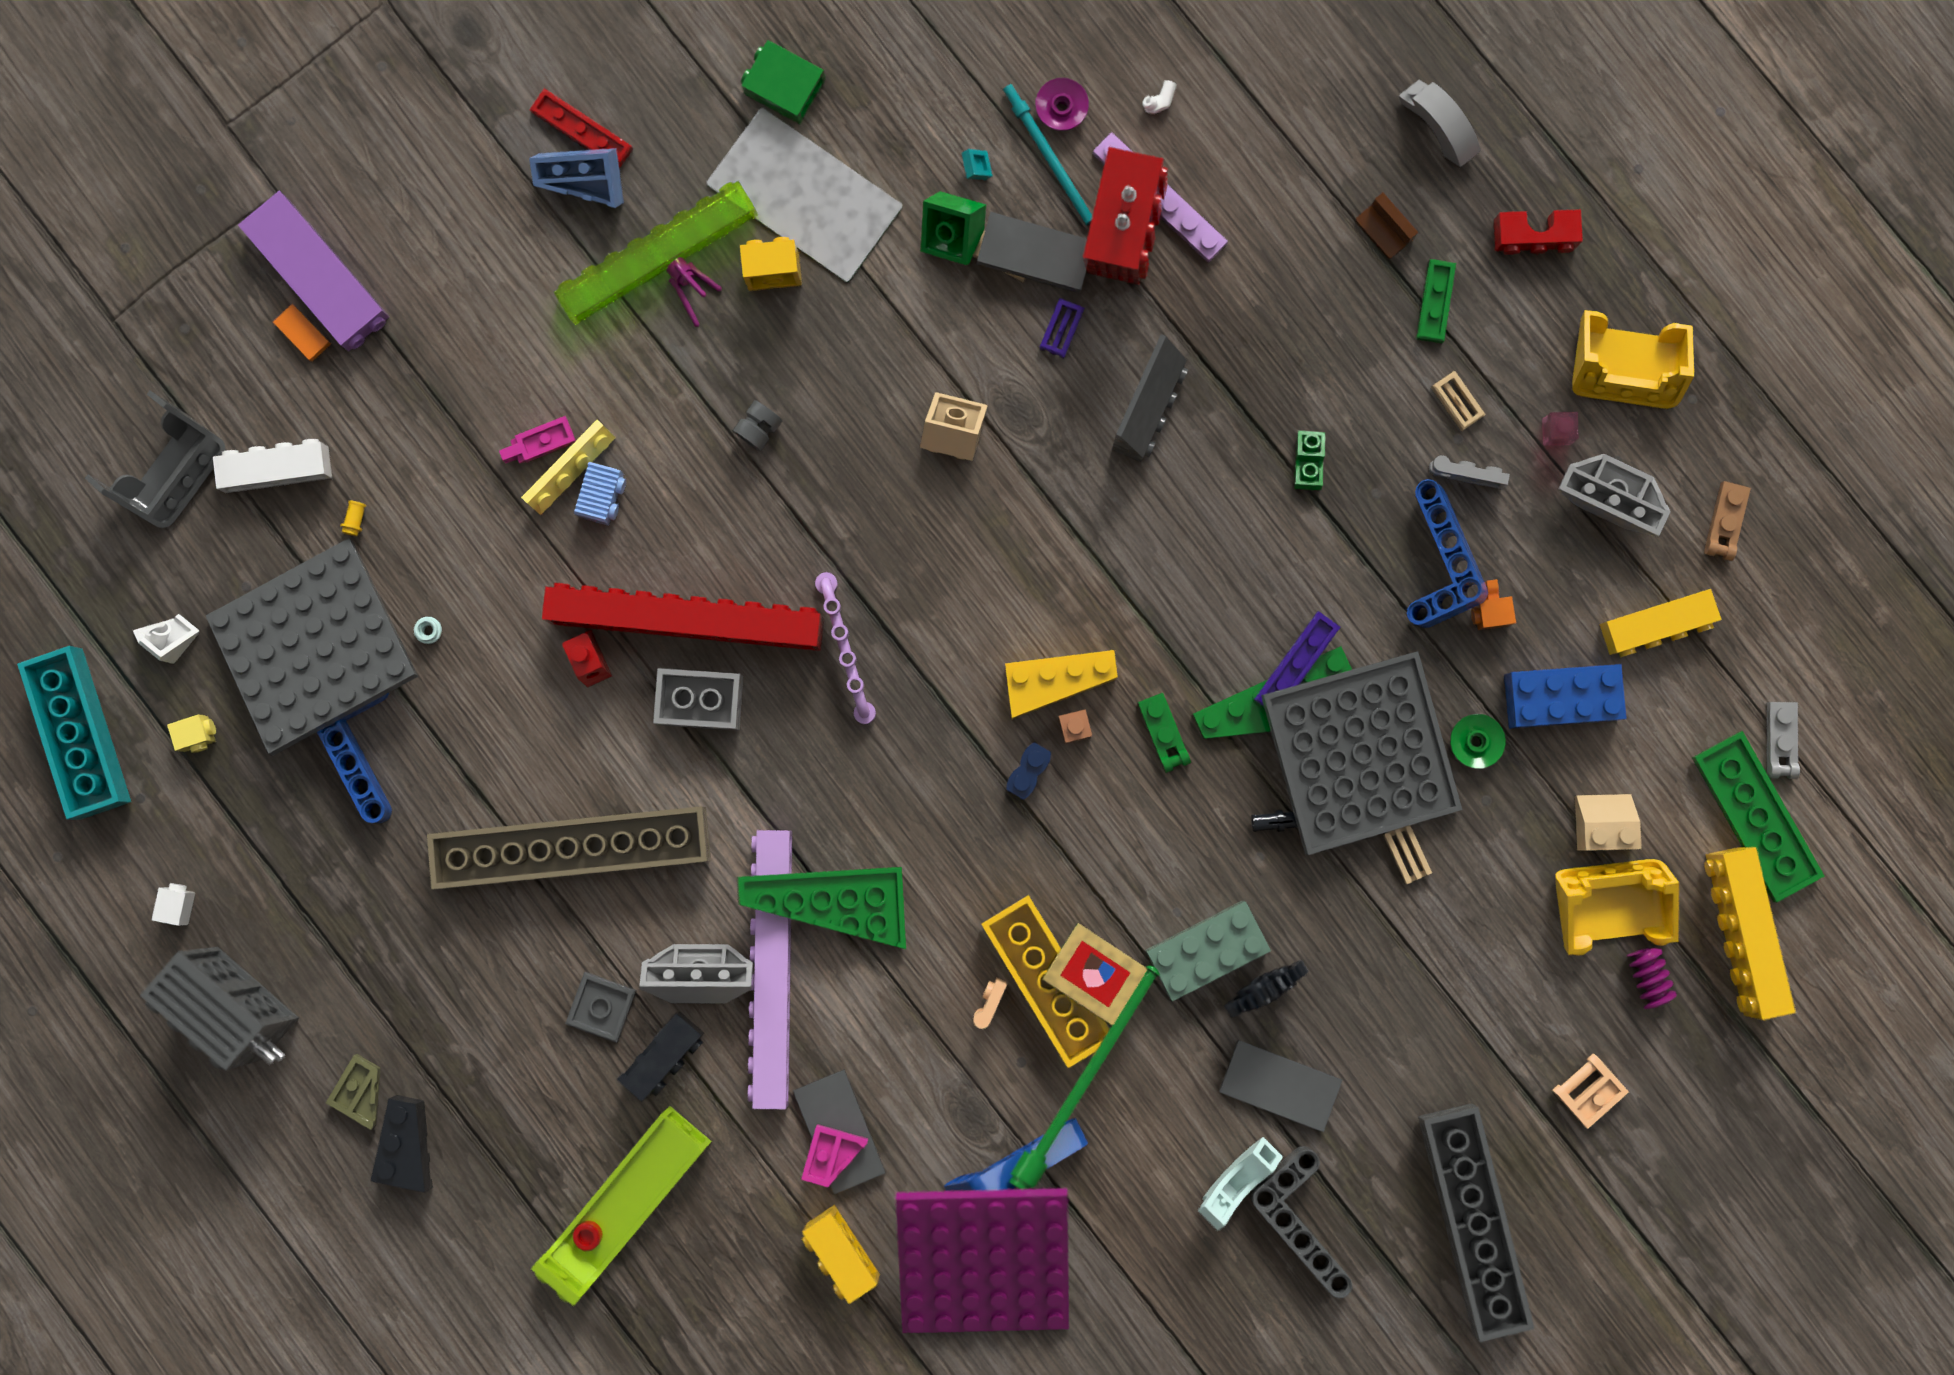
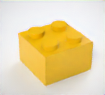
[740,237,802,291]

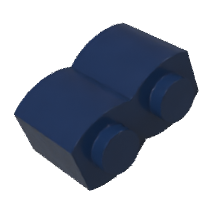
[1006,742,1051,800]

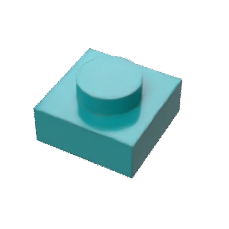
[961,149,993,180]

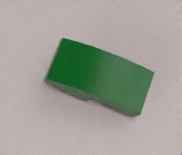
[1294,431,1325,490]

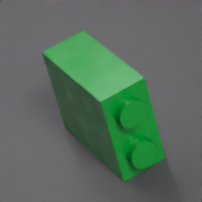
[741,40,826,125]

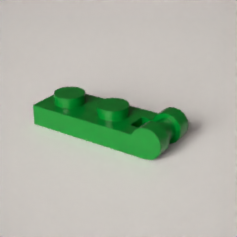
[1137,693,1191,773]

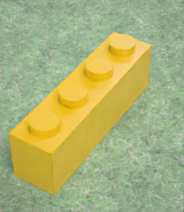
[1599,589,1722,658]

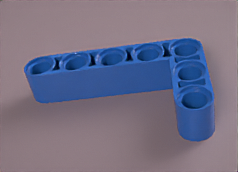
[1407,479,1488,628]
[317,693,392,823]
[944,1118,1088,1191]

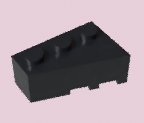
[616,1012,704,1102]

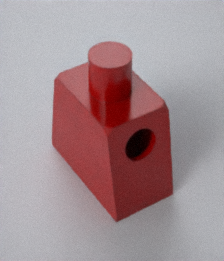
[562,630,612,687]

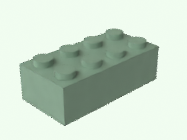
[1145,901,1271,1001]

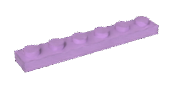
[1093,132,1228,263]

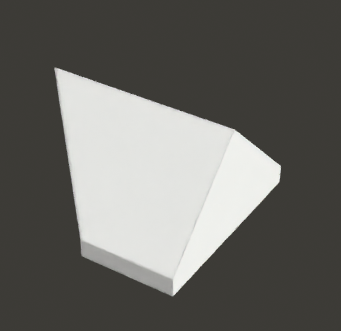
[133,614,199,664]

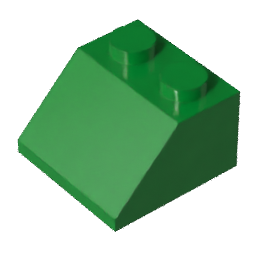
[920,191,986,265]

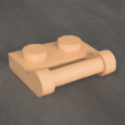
[974,977,1007,1029]
[1552,1054,1629,1129]

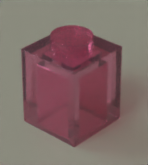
[1542,412,1579,445]

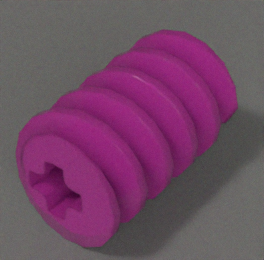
[1626,948,1677,1009]

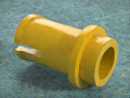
[340,501,366,536]

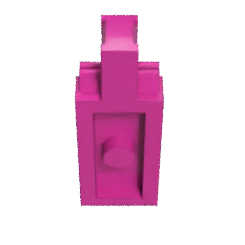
[499,416,576,464]

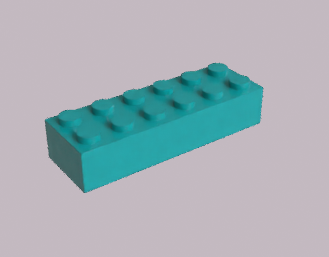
[17,646,132,820]

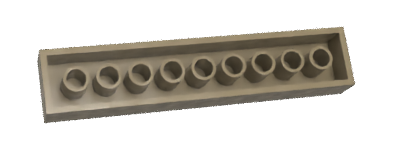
[427,806,711,889]

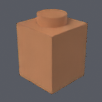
[1058,709,1092,744]

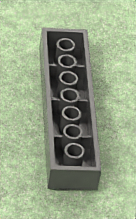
[1418,1103,1535,1342]

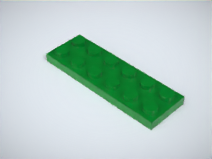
[1692,731,1825,903]

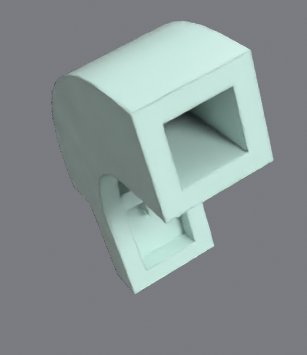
[1198,1137,1283,1230]

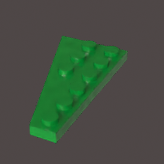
[737,867,906,949]

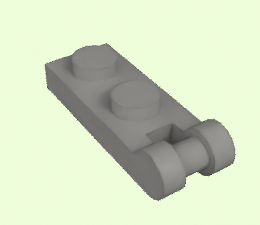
[1429,455,1510,489]
[1767,702,1800,779]

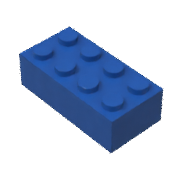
[1504,664,1627,729]

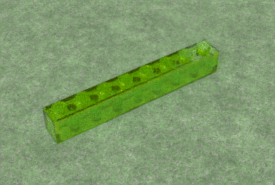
[554,181,758,325]

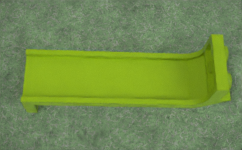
[531,1106,712,1306]

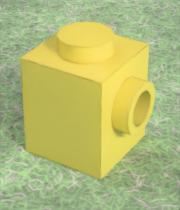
[167,714,216,753]

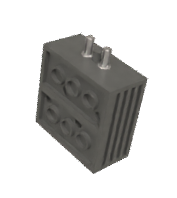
[140,947,299,1070]

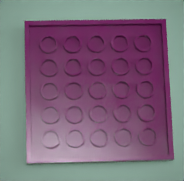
[895,1188,1069,1333]

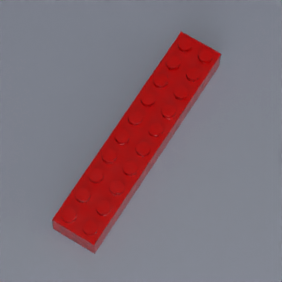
[542,583,824,651]

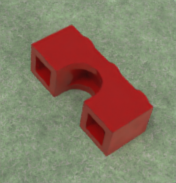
[1494,209,1583,255]

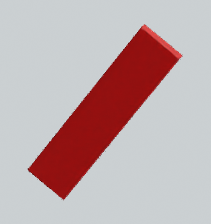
[529,88,633,169]

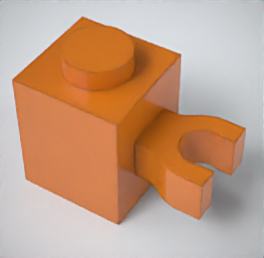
[1471,579,1516,630]

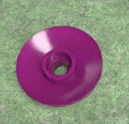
[1035,78,1089,131]

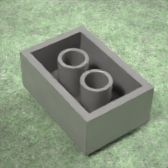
[653,668,743,730]

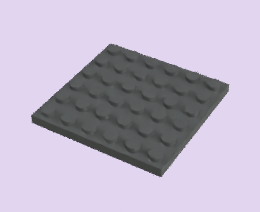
[206,538,418,756]
[1261,651,1462,855]

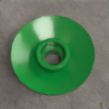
[1450,714,1506,769]

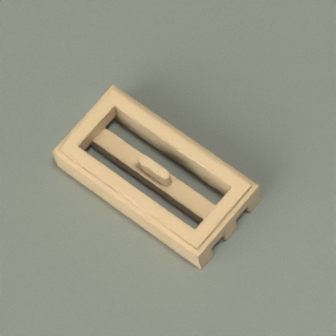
[1431,371,1486,431]
[1383,825,1432,884]

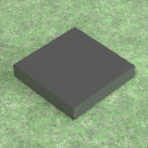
[565,972,637,1043]

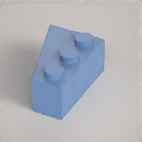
[529,148,624,208]

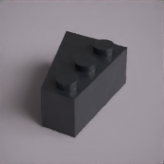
[370,1095,433,1193]

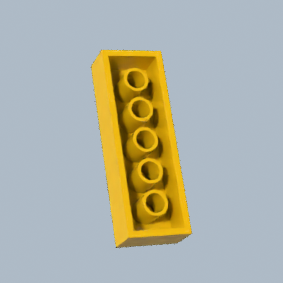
[1704,847,1796,1020]
[981,895,1109,1068]

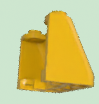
[1572,310,1694,409]
[1555,859,1679,956]

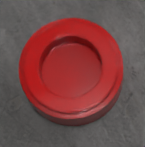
[573,1221,603,1251]

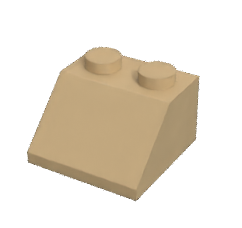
[920,392,988,461]
[1575,794,1641,850]

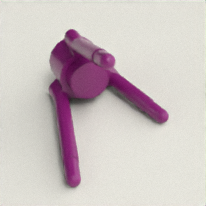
[666,257,722,327]

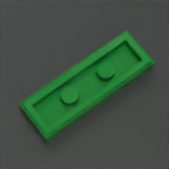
[1416,259,1456,344]

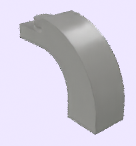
[1399,80,1481,167]

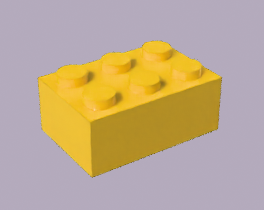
[802,1204,880,1304]

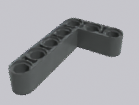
[1250,1146,1352,1298]

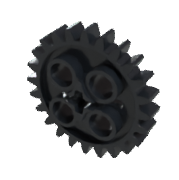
[1224,960,1309,1017]

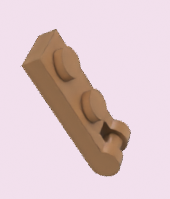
[1704,481,1751,561]

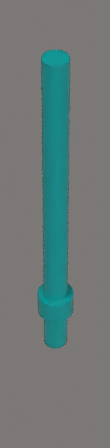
[1003,84,1093,225]

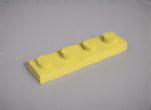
[521,420,616,515]

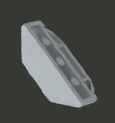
[1558,454,1671,537]
[639,944,753,1003]

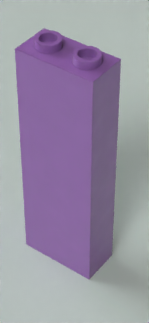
[238,191,389,351]

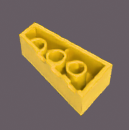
[1005,650,1118,720]

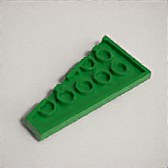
[1192,646,1352,739]

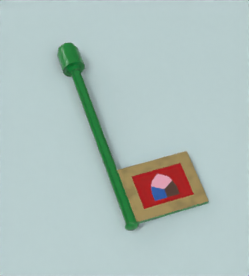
[1009,923,1160,1189]

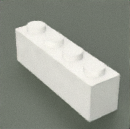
[213,439,332,493]

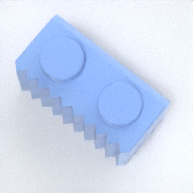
[574,462,626,525]

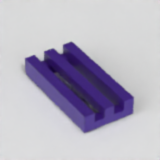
[1039,298,1084,359]

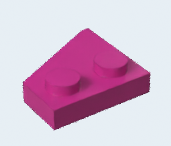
[801,1124,868,1187]

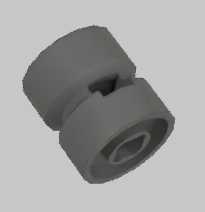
[732,400,783,451]

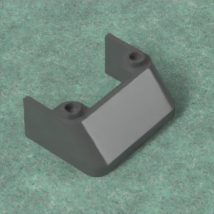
[85,390,225,528]

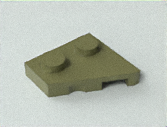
[326,1054,381,1130]

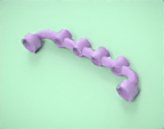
[815,572,876,724]

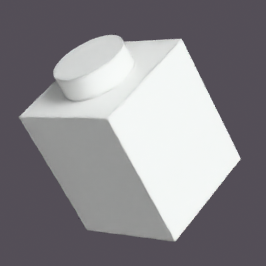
[152,883,195,926]

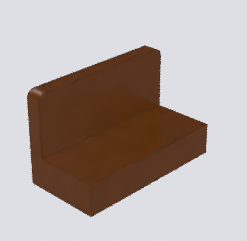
[1355,192,1418,259]

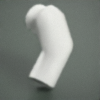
[1143,80,1176,114]

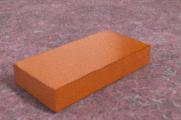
[273,304,331,362]

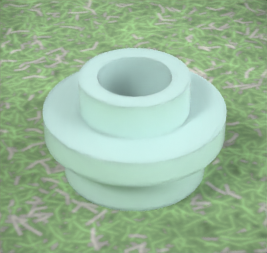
[414,617,442,644]

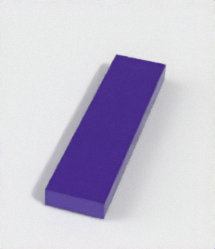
[1253,611,1340,707]

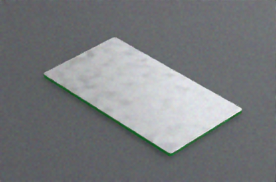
[707,108,903,282]

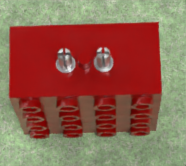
[1083,147,1168,285]

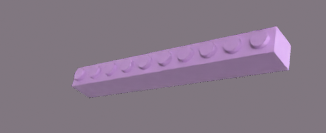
[748,830,792,1109]

